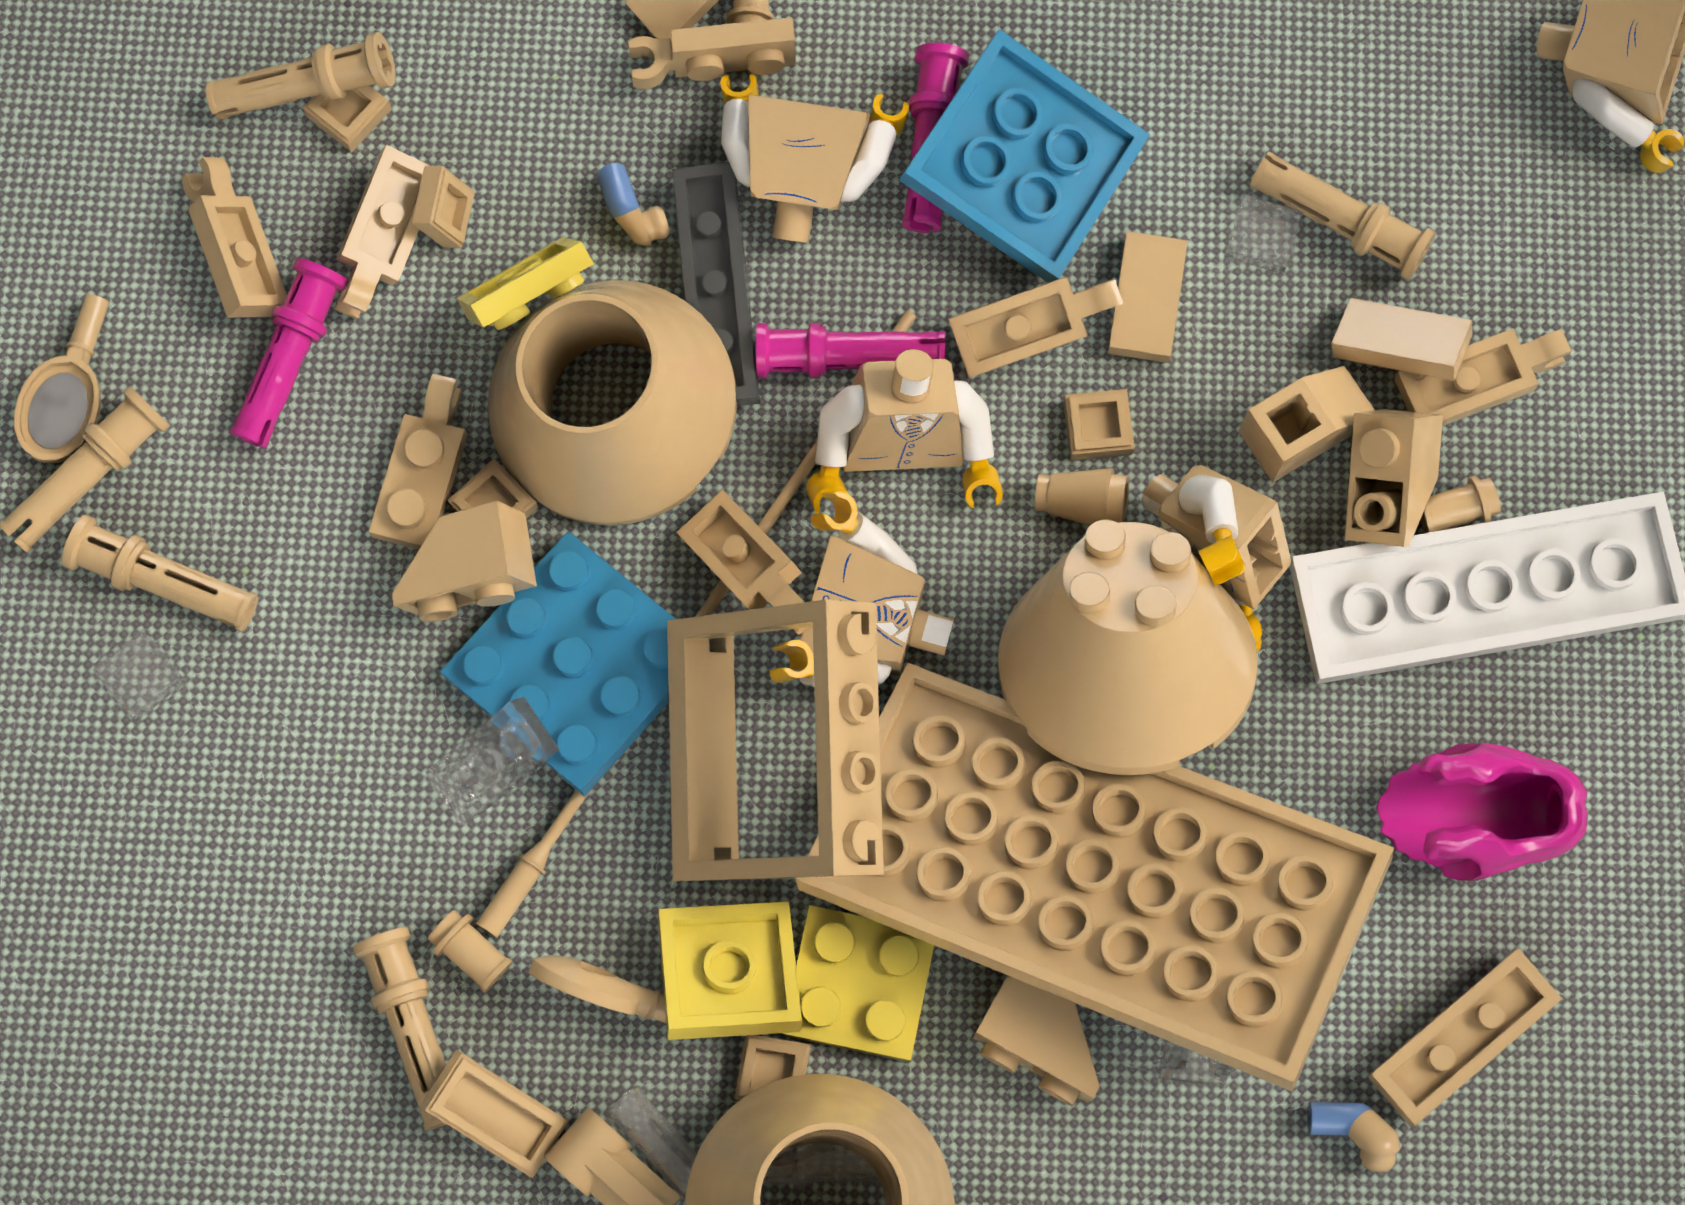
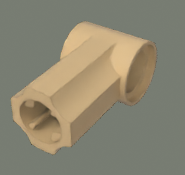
[544,1107,682,1205]

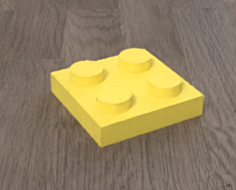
[456,237,594,330]
[658,901,802,1040]
[782,905,934,1063]

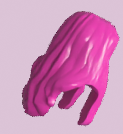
[1376,743,1588,881]

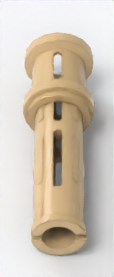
[206,32,396,120]
[1250,151,1436,281]
[0,386,170,553]
[61,515,258,632]
[352,927,447,1131]

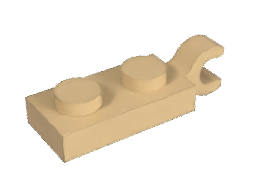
[628,17,796,89]
[334,145,430,320]
[182,157,287,318]
[948,276,1123,378]
[1394,328,1572,426]
[369,374,468,550]
[676,490,808,635]

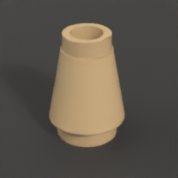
[1035,468,1129,526]

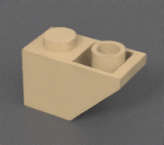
[1238,366,1374,483]
[1345,409,1443,547]
[392,501,537,622]
[973,975,1100,1106]

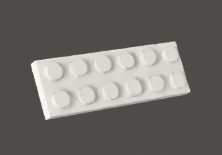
[1290,491,1685,684]

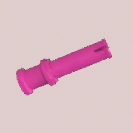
[902,42,969,233]
[229,258,348,449]
[756,323,945,379]

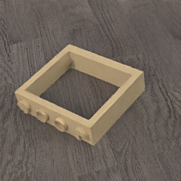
[667,600,884,881]

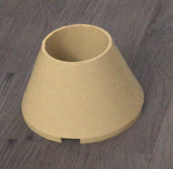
[488,280,737,526]
[685,1074,955,1205]

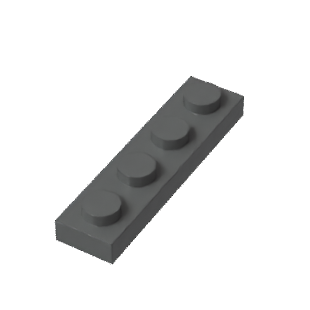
[672,162,760,406]

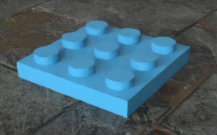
[899,29,1150,283]
[440,531,710,797]

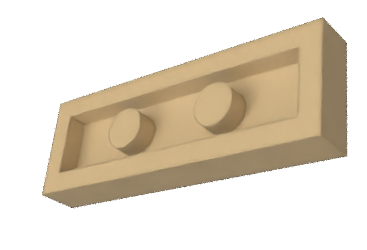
[1367,948,1563,1127]

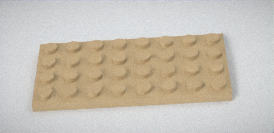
[796,663,1394,1092]

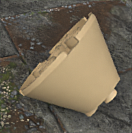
[998,519,1258,775]

